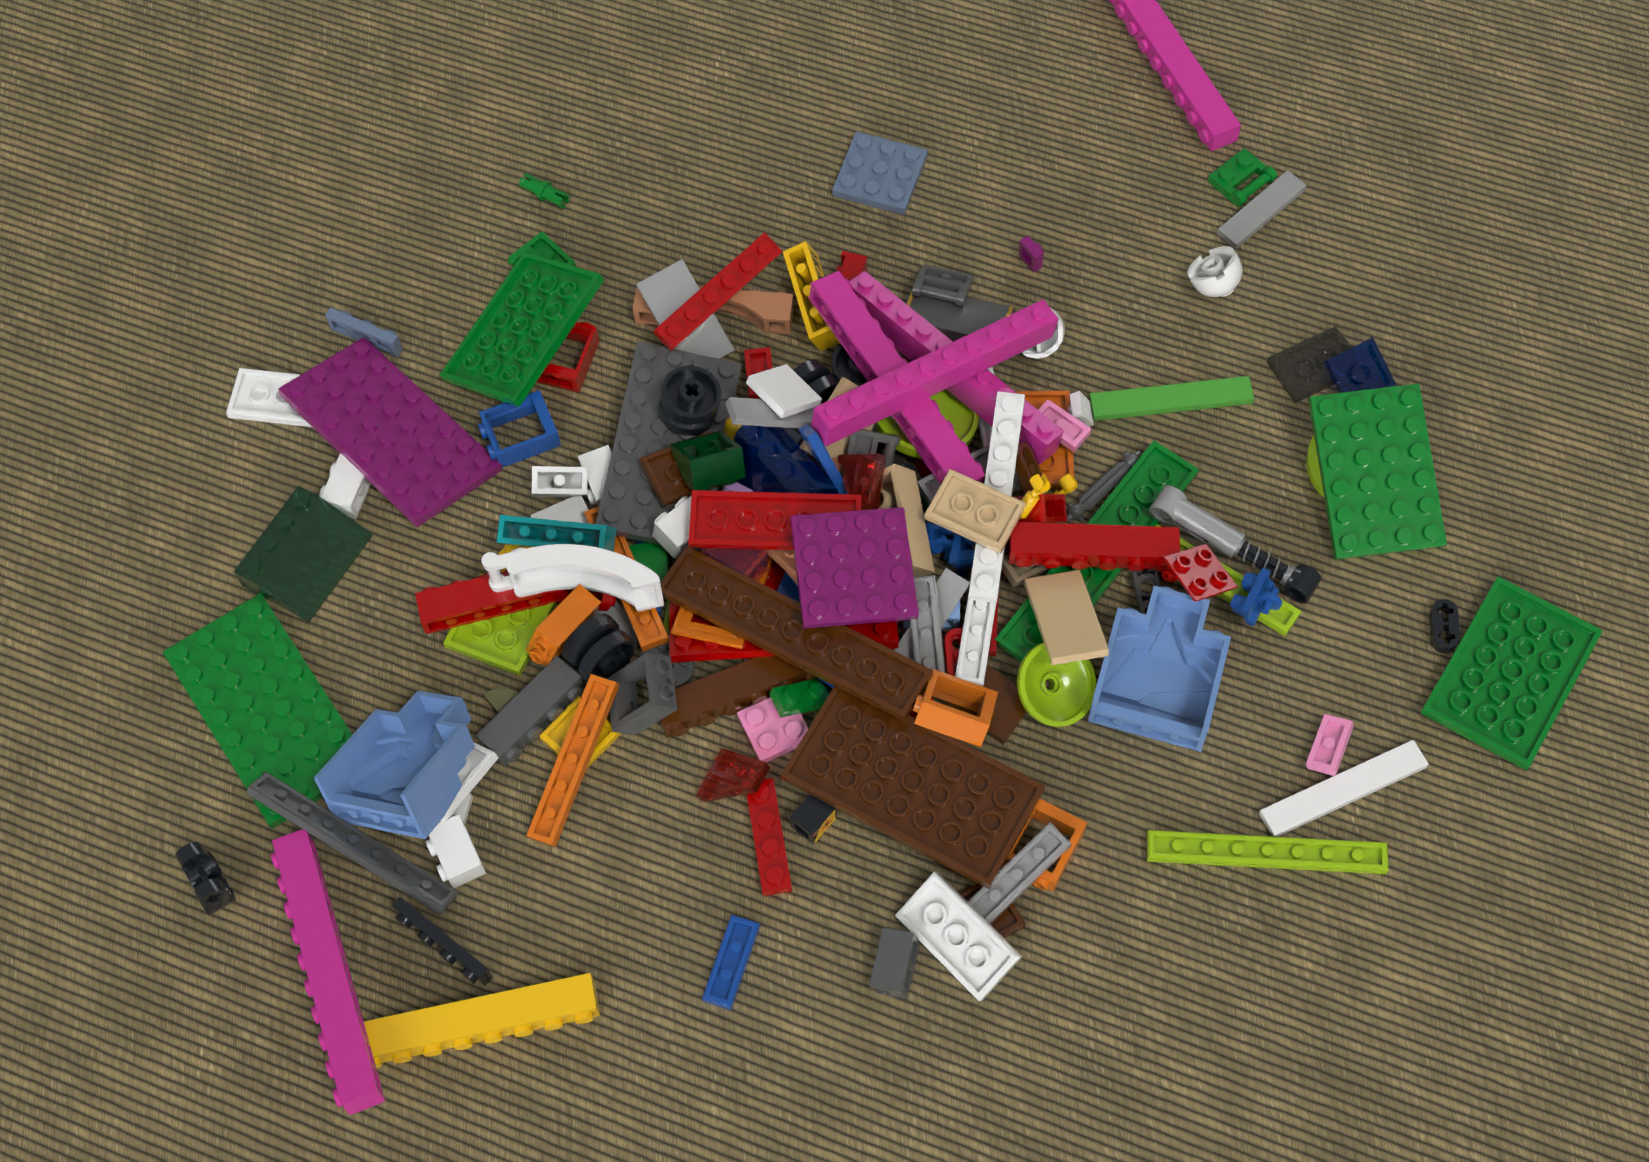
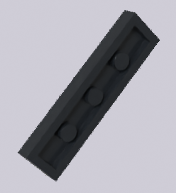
[392,897,493,986]

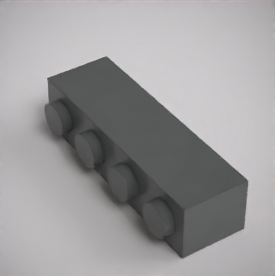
[476,656,585,767]

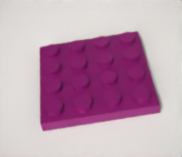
[790,507,919,629]

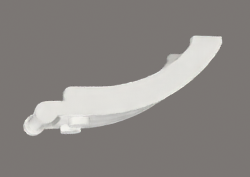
[482,544,664,612]

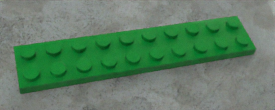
[995,440,1199,662]

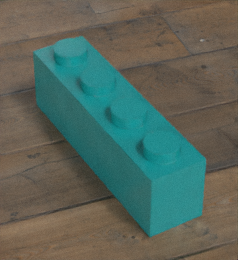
[497,515,617,552]

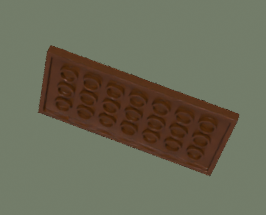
[780,686,1046,889]

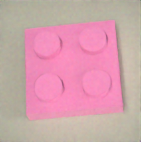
[737,697,808,765]

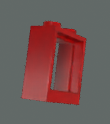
[536,322,600,393]

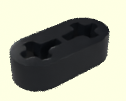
[1429,599,1460,654]

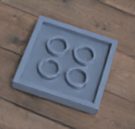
[832,131,928,215]

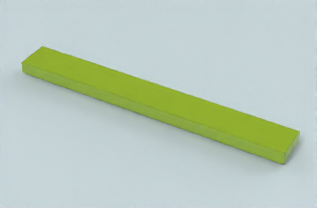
[1147,830,1388,874]

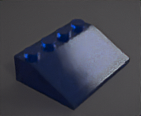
[733,425,838,494]

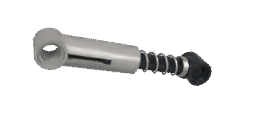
[1149,485,1322,604]

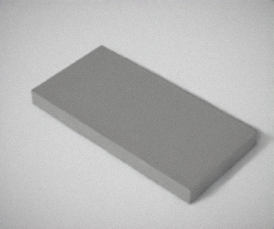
[636,259,735,359]

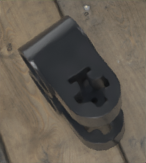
[176,842,236,916]

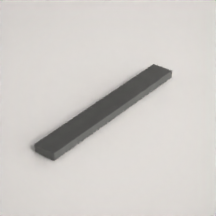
[247,772,459,915]

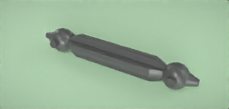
[1067,450,1142,522]

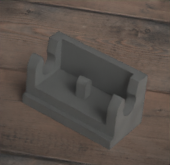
[869,928,920,1000]

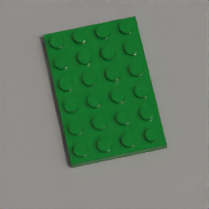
[439,252,604,407]
[1308,384,1447,560]
[1420,576,1603,771]

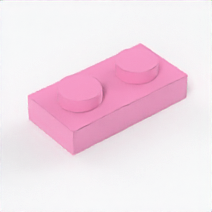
[1038,399,1091,452]
[1306,714,1354,776]

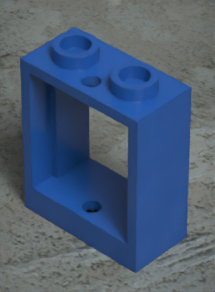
[478,390,561,468]

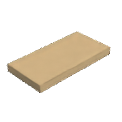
[1025,570,1109,665]

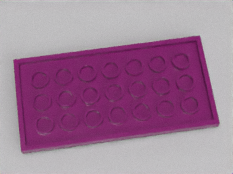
[278,337,502,527]

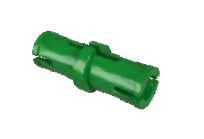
[519,173,570,209]

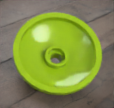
[1017,642,1096,727]

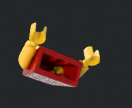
[1014,474,1078,523]

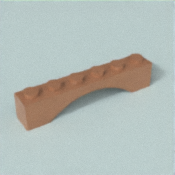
[633,286,794,335]

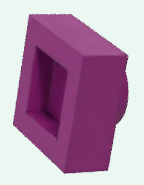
[1019,235,1044,273]

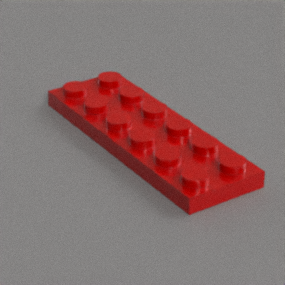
[688,490,862,550]

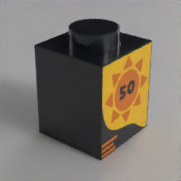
[790,795,836,845]

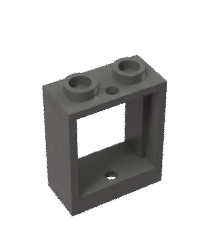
[607,652,678,736]

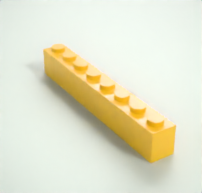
[364,973,600,1068]

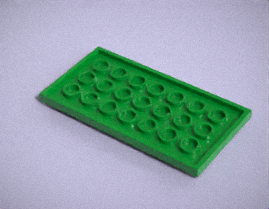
[163,593,352,829]

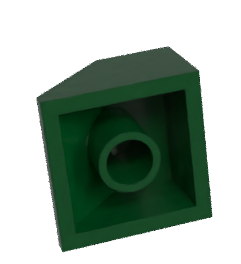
[670,431,746,491]

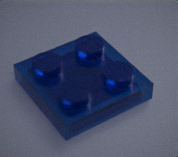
[1324,337,1397,393]

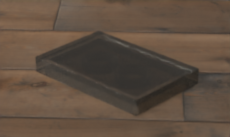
[1266,326,1365,403]

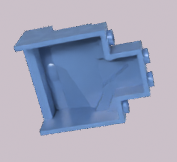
[1088,586,1231,752]
[314,691,475,839]

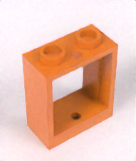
[526,584,601,667]
[912,669,998,747]
[1003,799,1087,892]

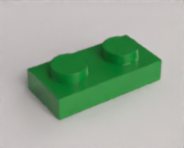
[769,678,830,718]

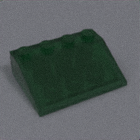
[234,486,373,622]

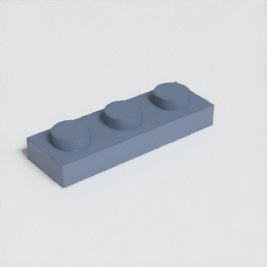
[325,307,403,358]

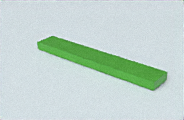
[1089,376,1254,421]

